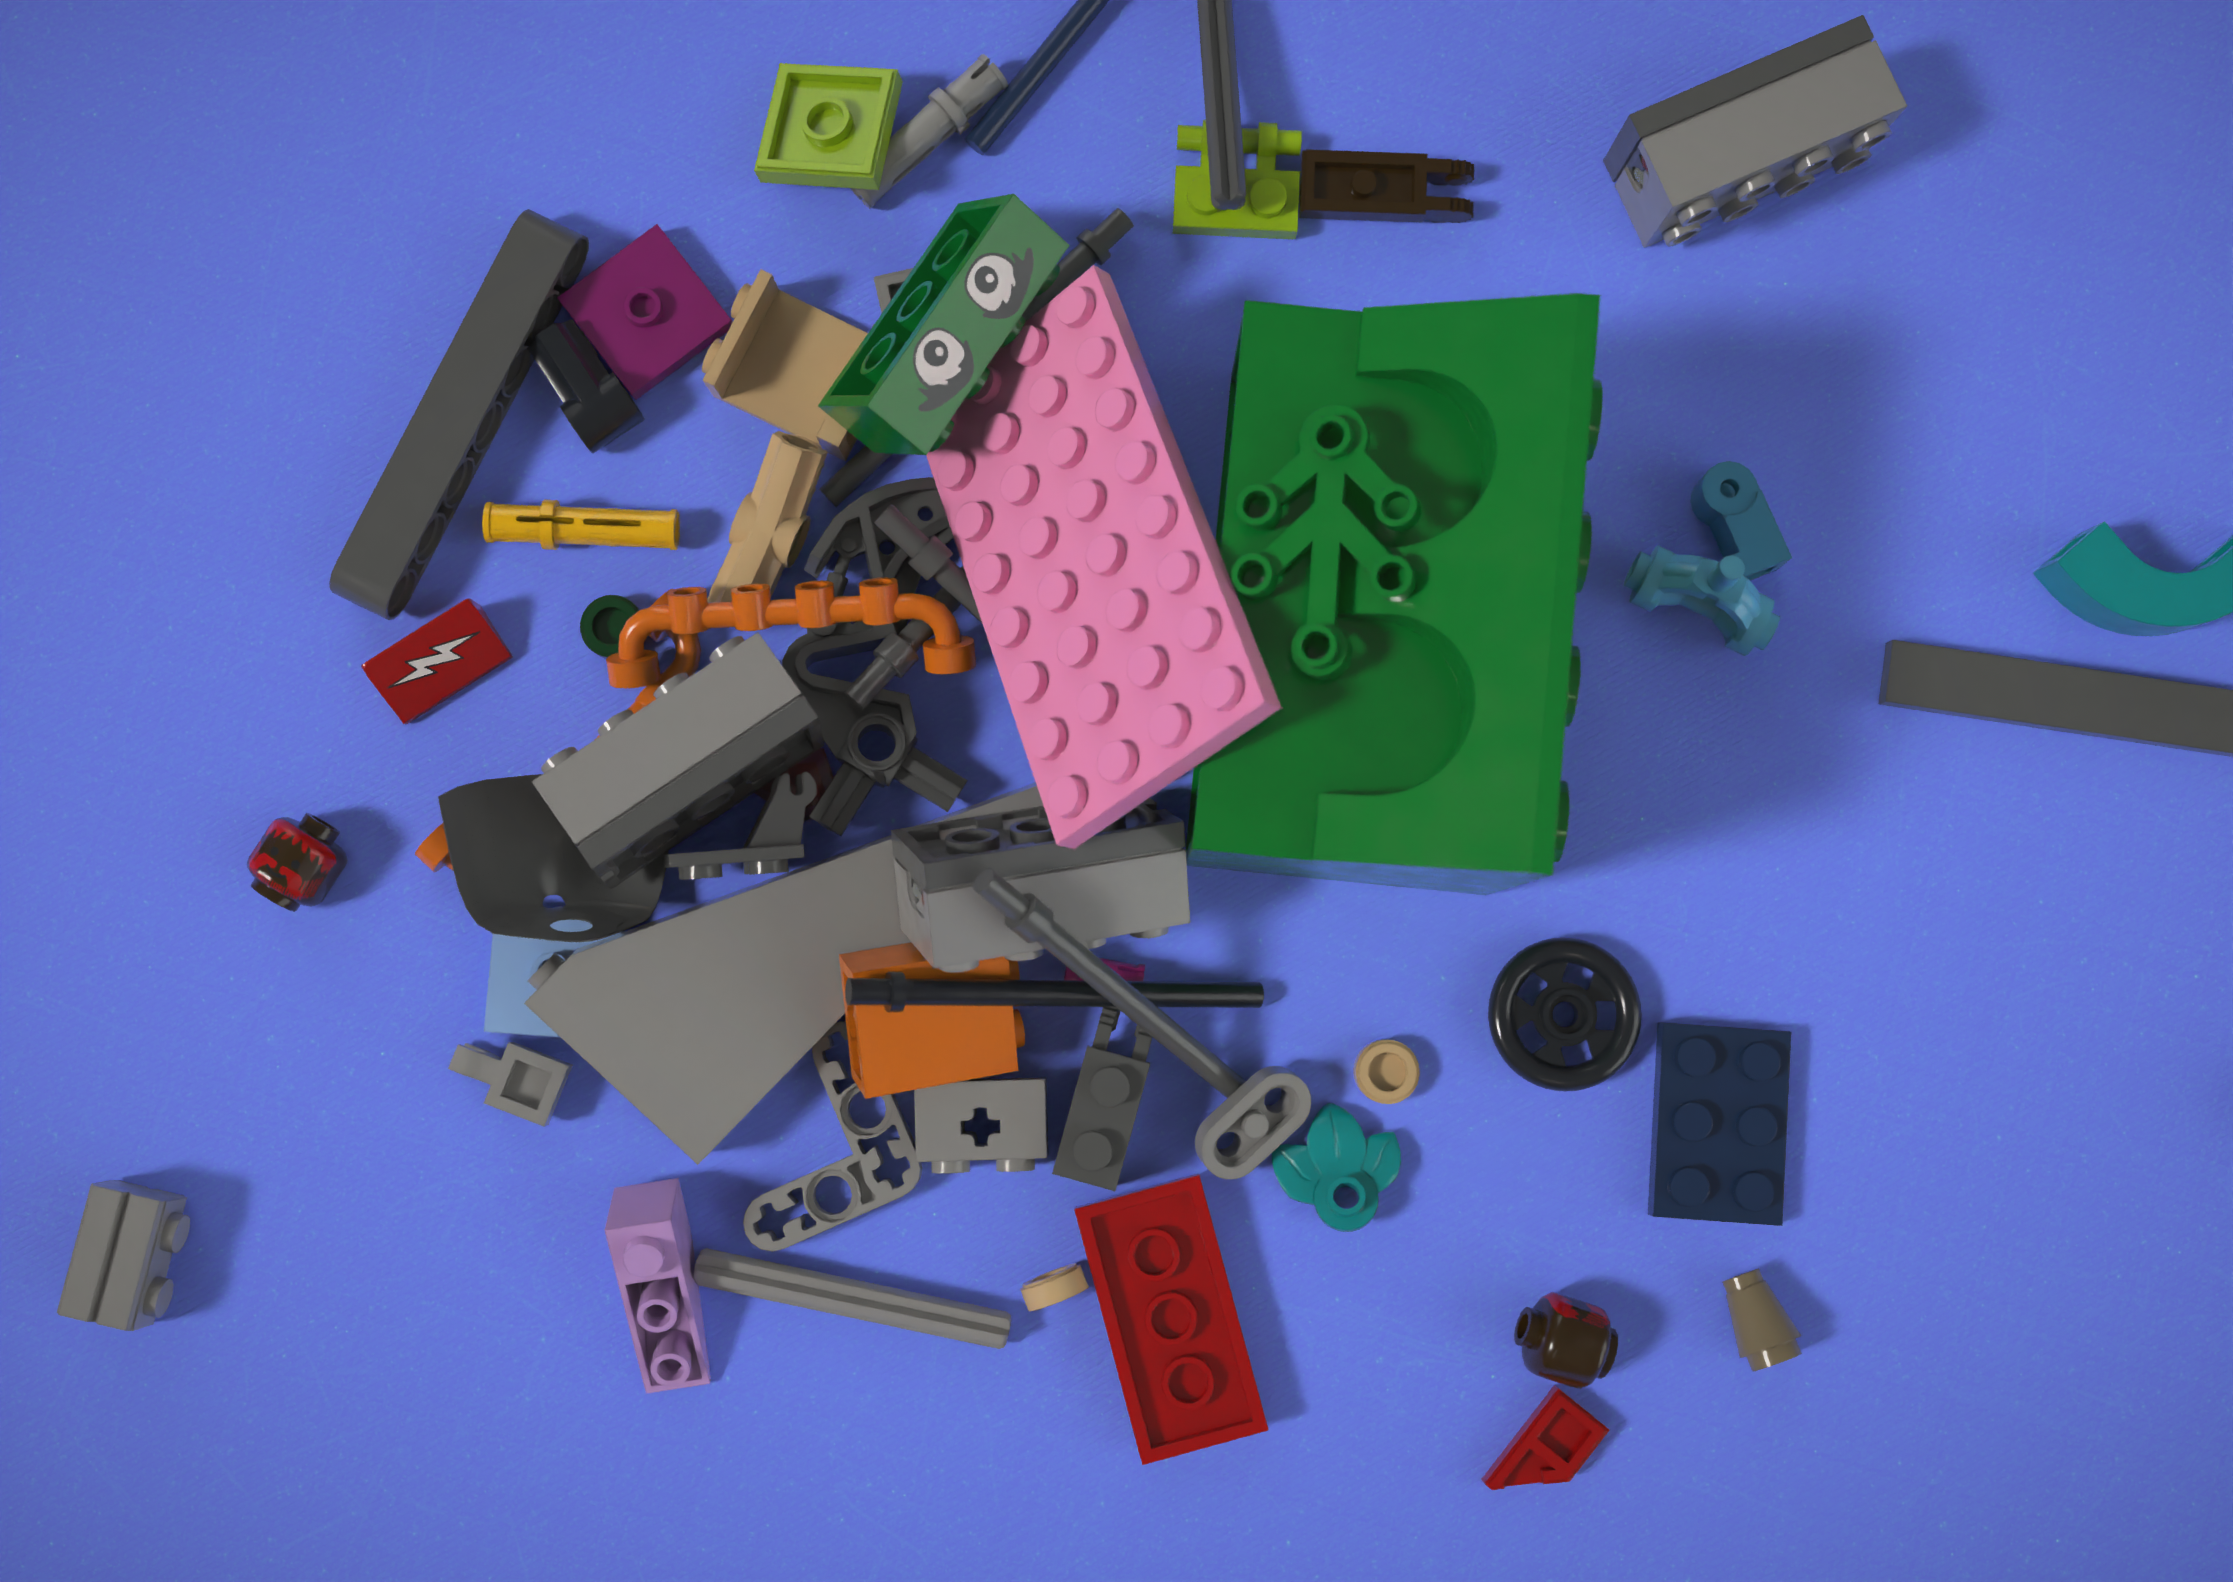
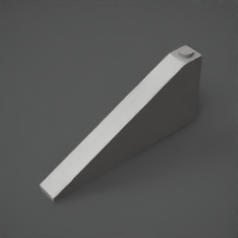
[524,782,1043,1165]

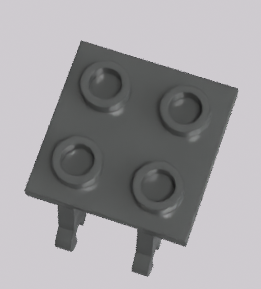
[663,772,817,880]

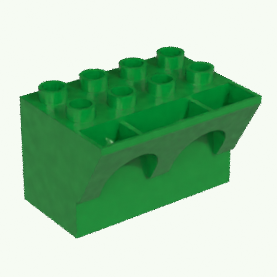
[1186,293,1603,895]

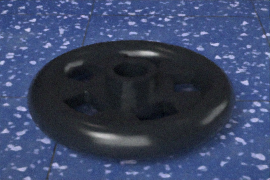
[1488,937,1642,1092]

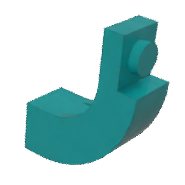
[2033,521,2233,637]

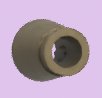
[1722,1268,1802,1372]

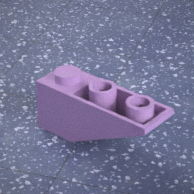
[604,1178,711,1394]

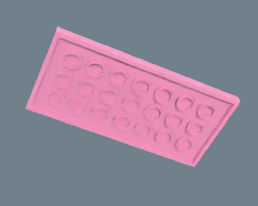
[926,265,1281,849]

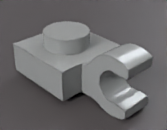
[448,1042,573,1127]

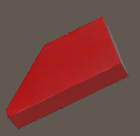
[1481,1385,1609,1490]

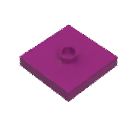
[557,224,733,400]

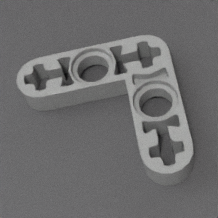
[743,1021,923,1252]

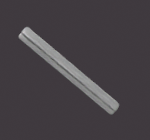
[693,1248,1011,1349]

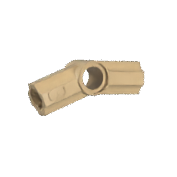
[707,431,828,603]

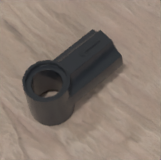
[527,319,645,454]

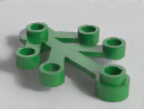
[1231,404,1421,680]

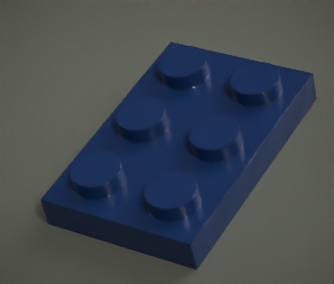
[1648,1022,1791,1226]

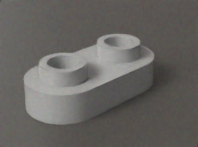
[1195,1066,1311,1180]

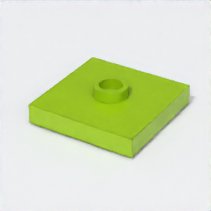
[754,63,903,190]

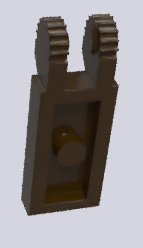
[1299,149,1475,223]

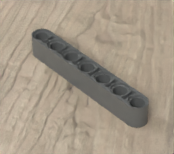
[329,209,589,620]

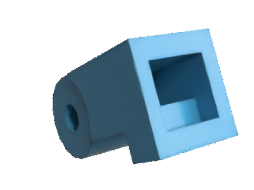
[1690,461,1792,581]

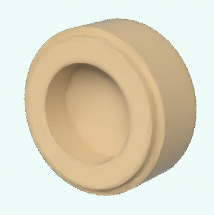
[1353,1039,1420,1104]
[1020,1263,1089,1311]

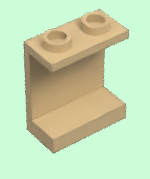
[702,269,868,461]

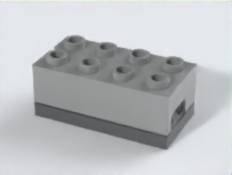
[1603,15,1907,248]
[532,632,825,889]
[891,798,1190,972]

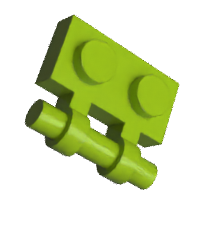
[1172,119,1302,240]

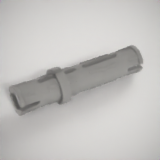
[850,54,1008,209]

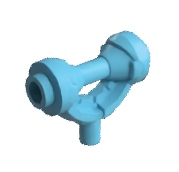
[1623,545,1780,656]

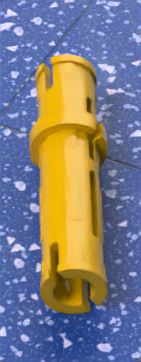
[482,499,680,550]

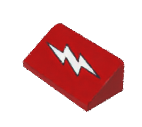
[361,598,513,725]

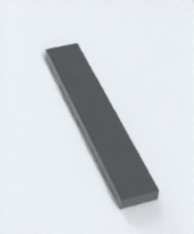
[1878,640,2233,757]

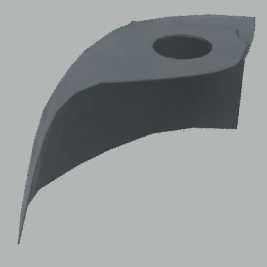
[438,774,669,942]

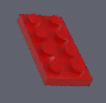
[1074,1173,1269,1465]

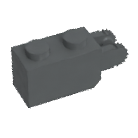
[1052,1007,1152,1192]

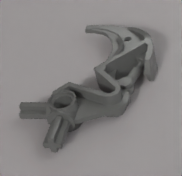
[782,477,968,837]

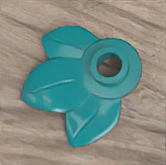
[1272,1103,1401,1232]

